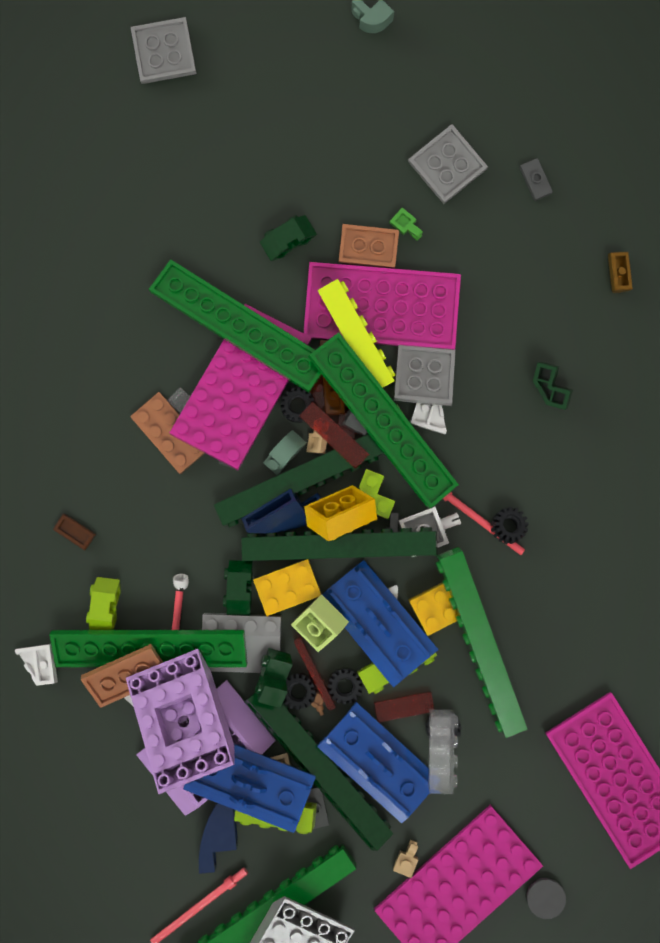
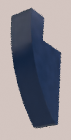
[242,489,322,533]
[199,803,238,874]

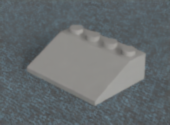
[202,613,282,673]

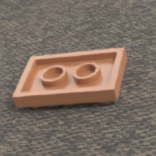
[339,224,399,269]

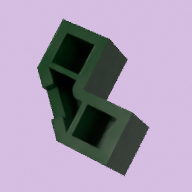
[260,215,317,261]
[533,362,573,410]
[223,560,253,616]
[255,648,293,708]

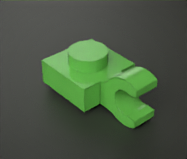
[390,208,423,241]

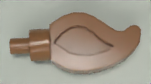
[311,691,324,716]

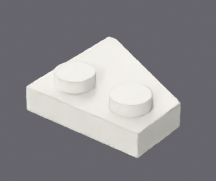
[411,403,447,434]
[15,644,58,686]

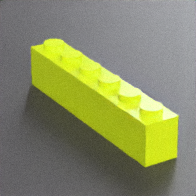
[318,279,396,388]

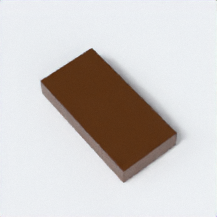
[53,513,96,550]

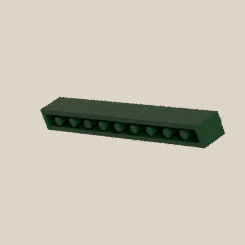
[214,434,384,528]
[241,527,438,561]
[244,692,394,851]

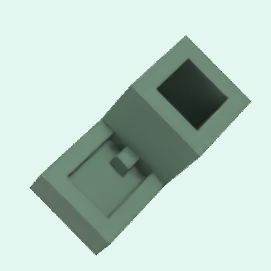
[351,0,394,33]
[263,430,307,475]

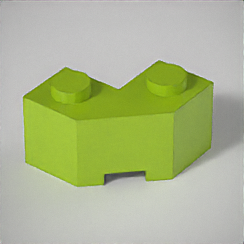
[359,469,395,519]
[86,577,121,630]

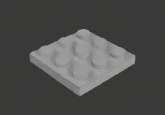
[131,17,197,84]
[408,124,488,204]
[394,345,455,406]

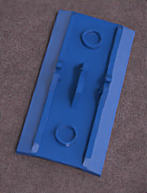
[322,560,439,688]
[317,702,440,823]
[183,744,316,833]

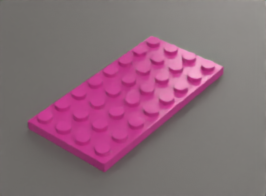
[304,262,461,350]
[169,304,312,470]
[545,692,660,869]
[374,805,543,943]

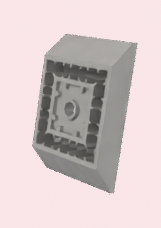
[250,896,355,943]

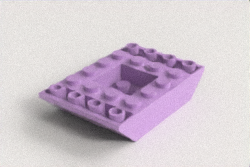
[126,649,235,794]
[136,680,276,816]

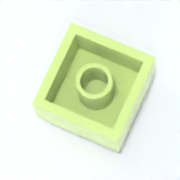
[291,594,349,652]

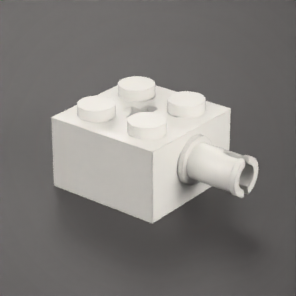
[398,507,461,557]

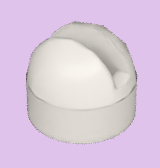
[173,574,189,590]

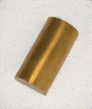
[608,252,633,293]

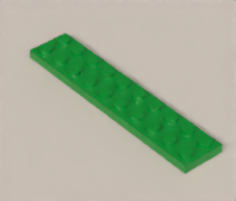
[149,259,322,393]
[308,332,459,509]
[49,630,248,667]

